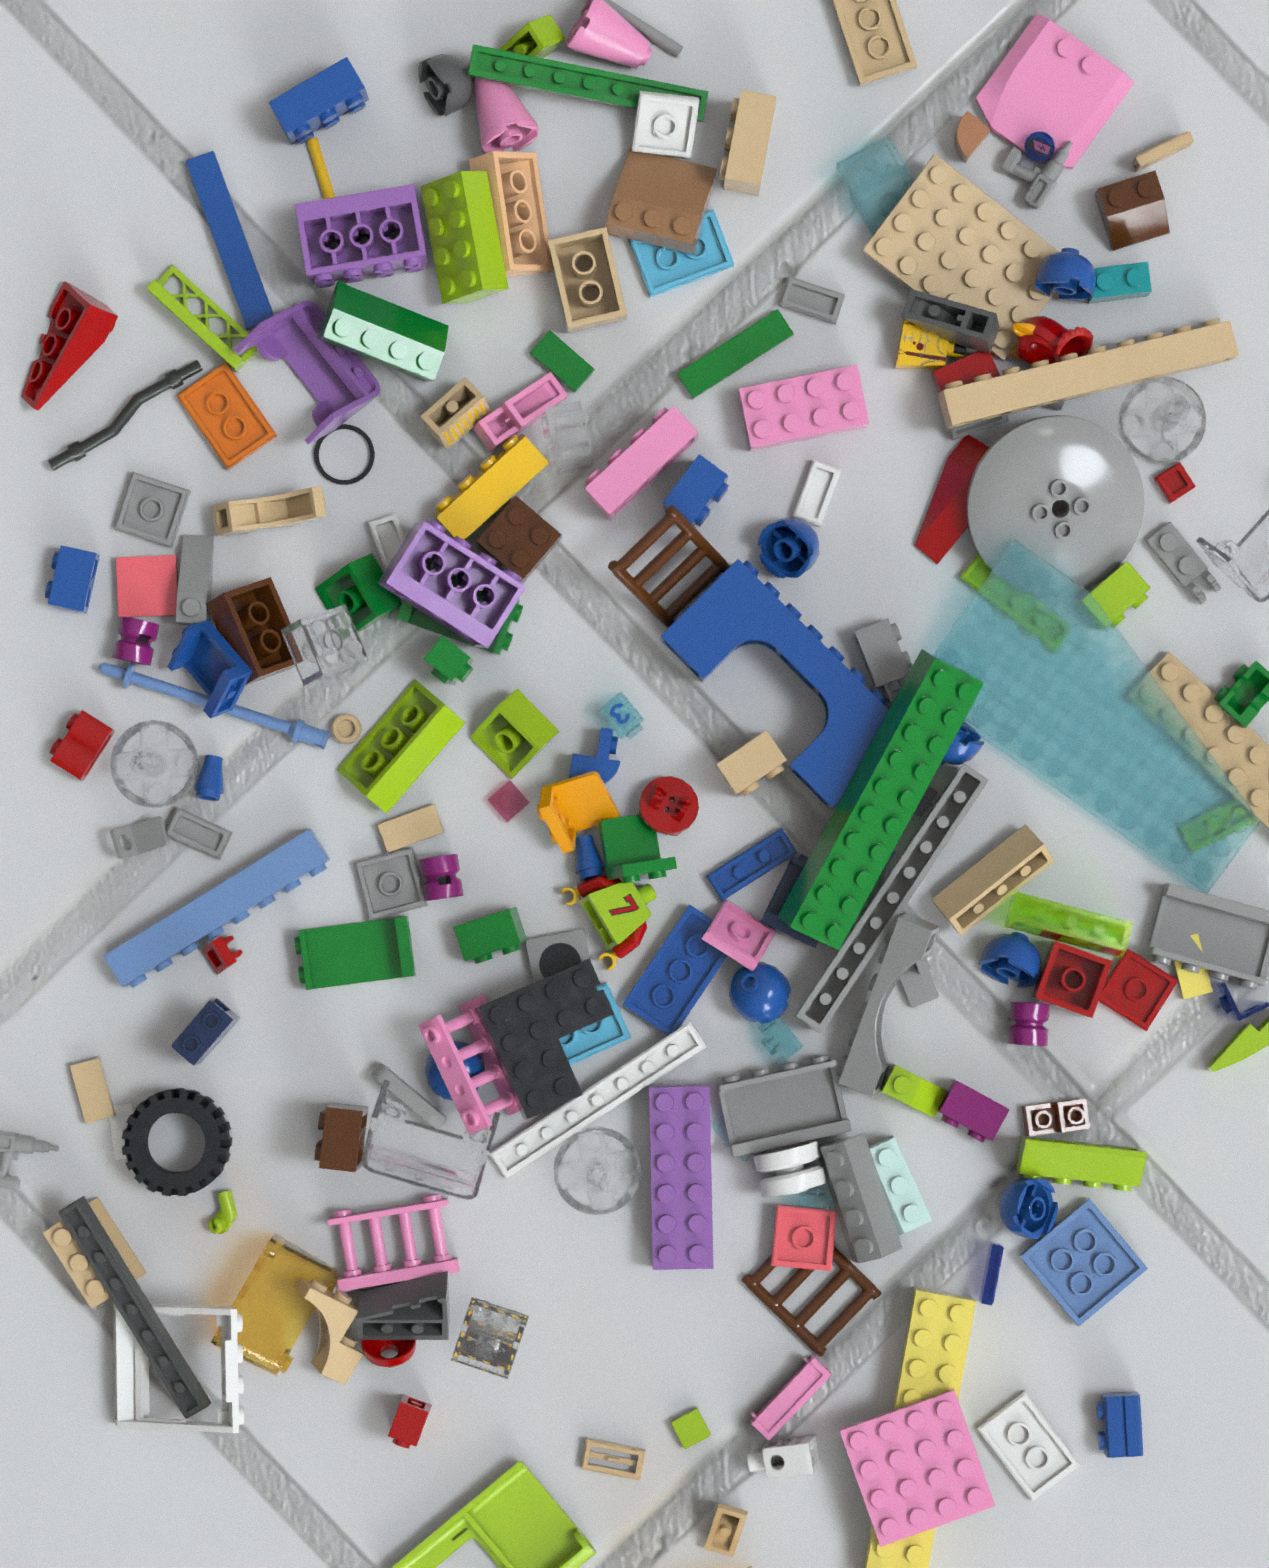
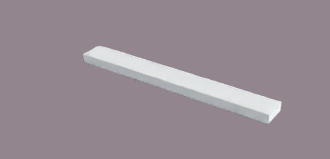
[489,1021,707,1178]

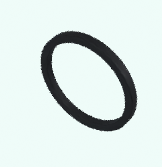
[314,424,375,485]

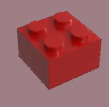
[1032,941,1113,1018]

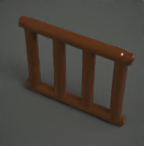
[608,505,730,627]
[741,1246,882,1357]

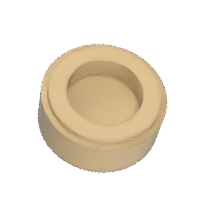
[331,714,362,744]

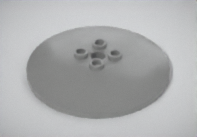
[966,415,1144,595]

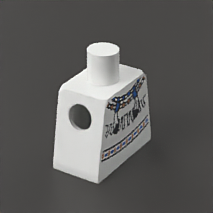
[747,1434,821,1479]

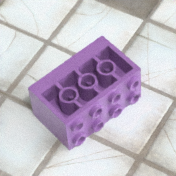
[294,184,429,288]
[377,520,526,648]

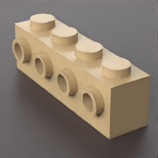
[931,824,1055,936]

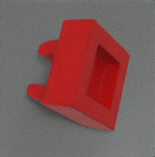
[201,936,242,975]

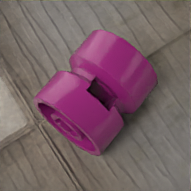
[112,616,159,666]
[419,854,464,901]
[1008,1001,1050,1046]

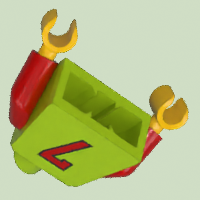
[560,876,656,970]

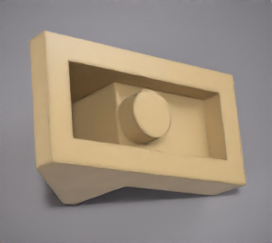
[704,1503,748,1557]

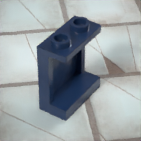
[760,854,819,948]
[172,998,240,1066]

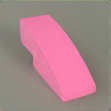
[473,372,568,453]

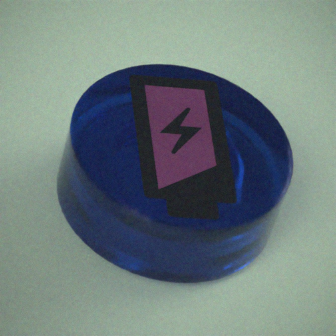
[1025,131,1055,162]

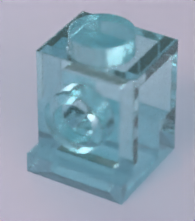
[758,1018,804,1065]

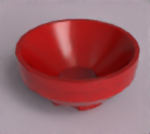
[361,1340,416,1368]

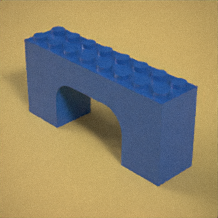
[660,559,889,809]

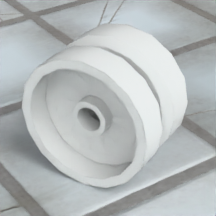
[752,1140,827,1198]

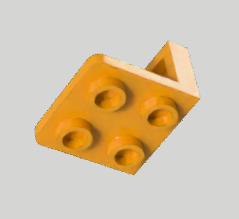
[537,771,619,854]

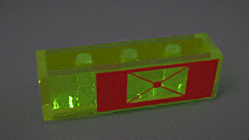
[1004,892,1133,958]

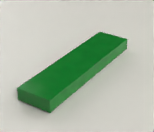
[677,309,794,399]

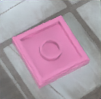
[702,899,777,971]

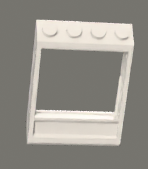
[112,1303,244,1433]

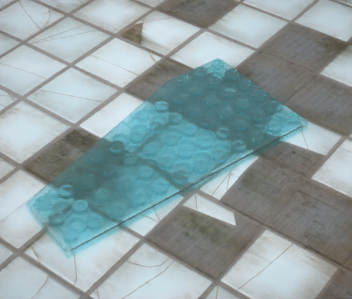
[933,539,1260,894]

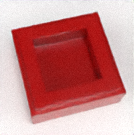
[1154,462,1196,504]

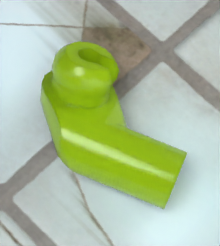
[208,1190,237,1234]

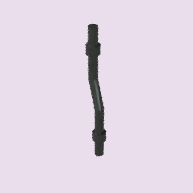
[48,360,203,471]

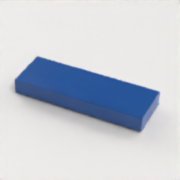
[706,828,798,901]

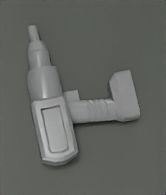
[1001,140,1073,208]
[0,1131,59,1190]

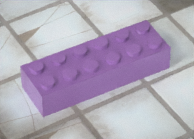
[649,1085,714,1270]

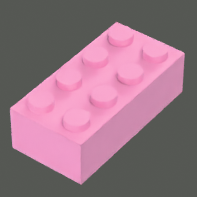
[738,364,869,451]
[585,406,699,520]

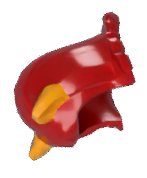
[1009,316,1094,364]

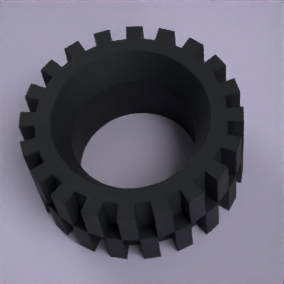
[122,1088,232,1197]

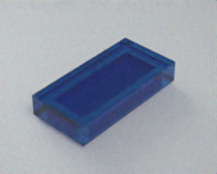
[979,1241,1004,1306]

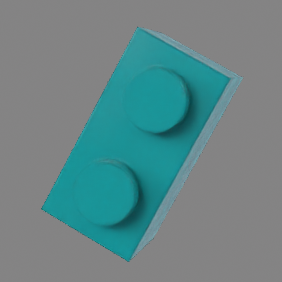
[1087,261,1152,304]

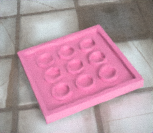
[839,1389,995,1547]

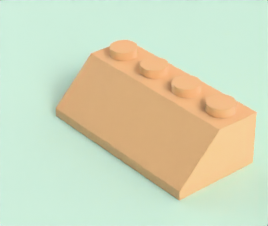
[469,151,554,278]

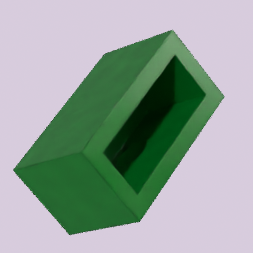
[424,635,473,685]
[453,907,527,964]

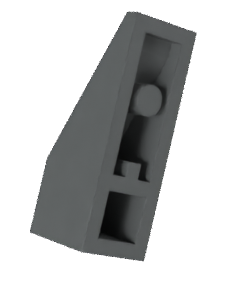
[901,289,1000,354]

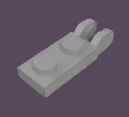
[1146,522,1221,604]

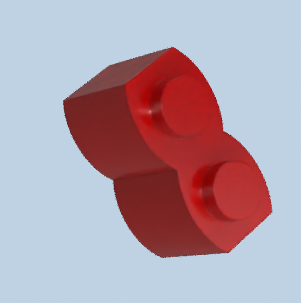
[49,710,115,781]

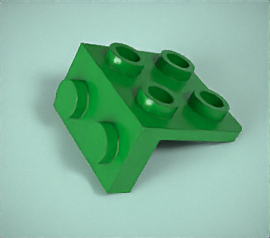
[598,814,677,884]

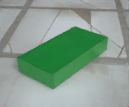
[530,330,595,393]

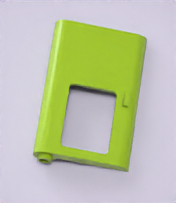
[391,1461,597,1568]

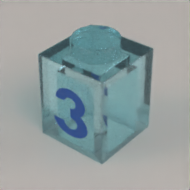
[598,692,644,740]

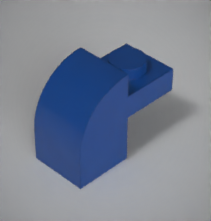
[569,728,620,784]

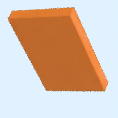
[177,362,277,470]

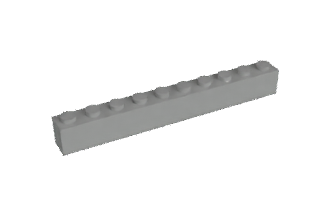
[795,764,989,1033]

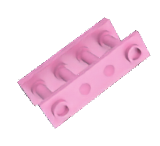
[418,994,520,1135]
[327,1194,460,1292]

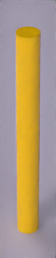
[306,138,340,245]

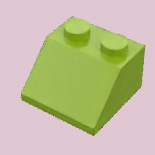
[470,688,560,780]

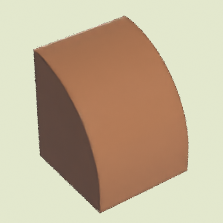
[955,111,991,162]

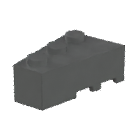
[356,1271,450,1340]

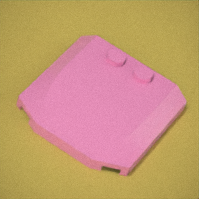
[975,14,1134,169]

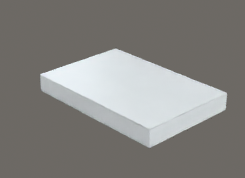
[977,1391,1080,1501]

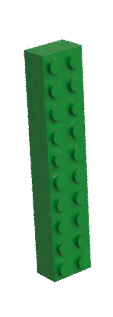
[778,649,984,950]

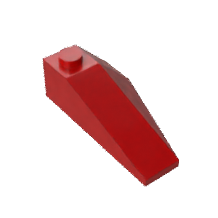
[21,281,118,411]

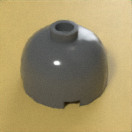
[418,54,474,116]

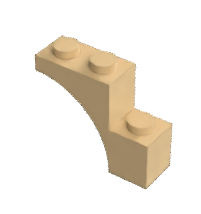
[211,486,326,536]
[294,1277,363,1385]

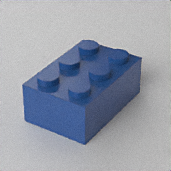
[269,57,369,144]

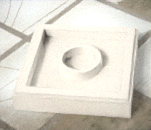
[631,91,700,158]

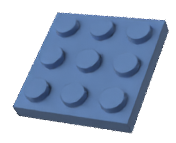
[1020,1198,1148,1327]

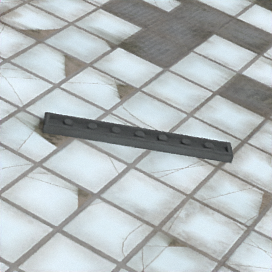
[58,1196,212,1419]

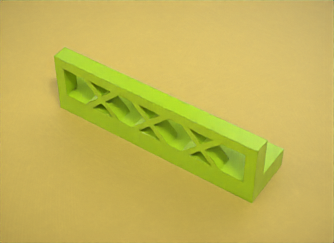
[146,265,258,372]

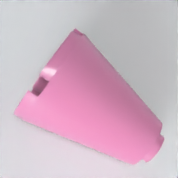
[566,0,652,68]
[473,78,539,154]

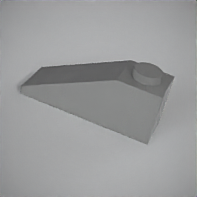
[176,534,214,625]

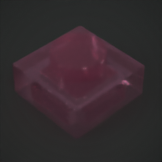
[488,780,530,823]

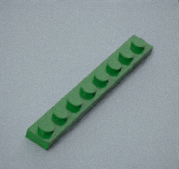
[467,44,709,122]

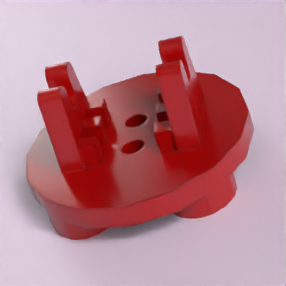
[639,776,699,836]

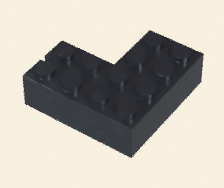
[475,959,614,1119]

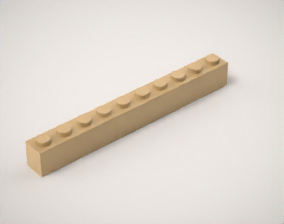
[938,318,1239,429]

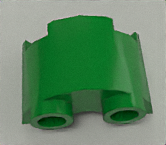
[1213,661,1269,728]

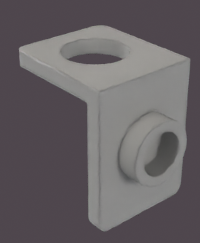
[110,816,169,859]

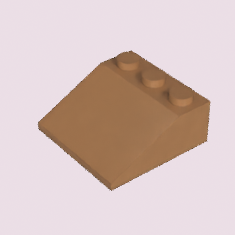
[606,148,717,255]

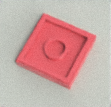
[116,555,178,618]
[771,1205,837,1271]

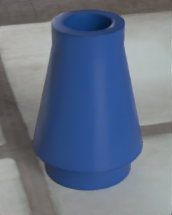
[194,755,224,801]
[575,835,605,881]

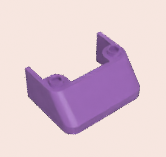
[234,301,380,444]

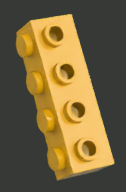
[433,433,549,540]

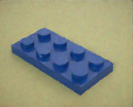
[622,904,727,1035]

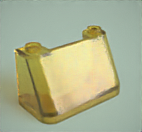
[211,1234,338,1376]

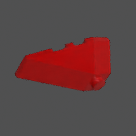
[914,435,990,564]

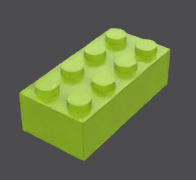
[420,171,509,304]

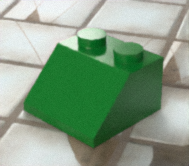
[315,553,402,640]

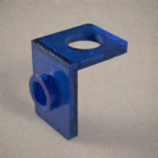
[1217,982,1269,1021]

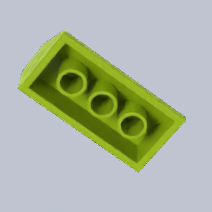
[337,679,465,814]
[1016,1136,1147,1191]

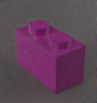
[937,1079,1010,1143]

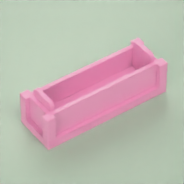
[751,1355,832,1440]

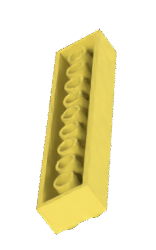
[863,1287,976,1568]

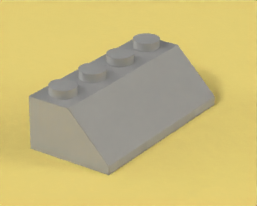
[818,1133,902,1263]

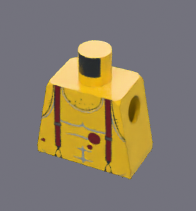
[895,319,966,369]

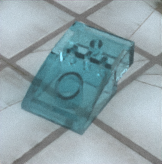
[836,134,914,236]

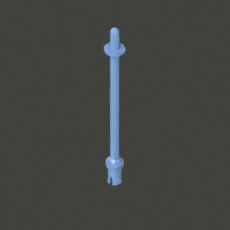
[99,662,330,749]

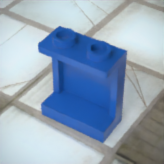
[168,620,252,719]

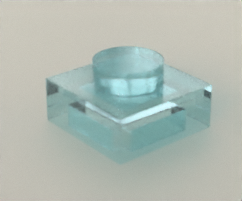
[799,1188,832,1209]

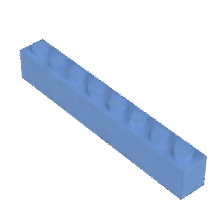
[103,829,330,988]

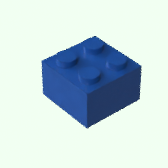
[662,454,729,527]

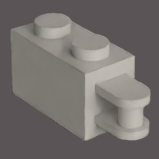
[853,618,913,706]

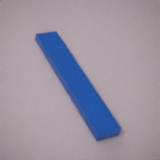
[186,151,274,330]

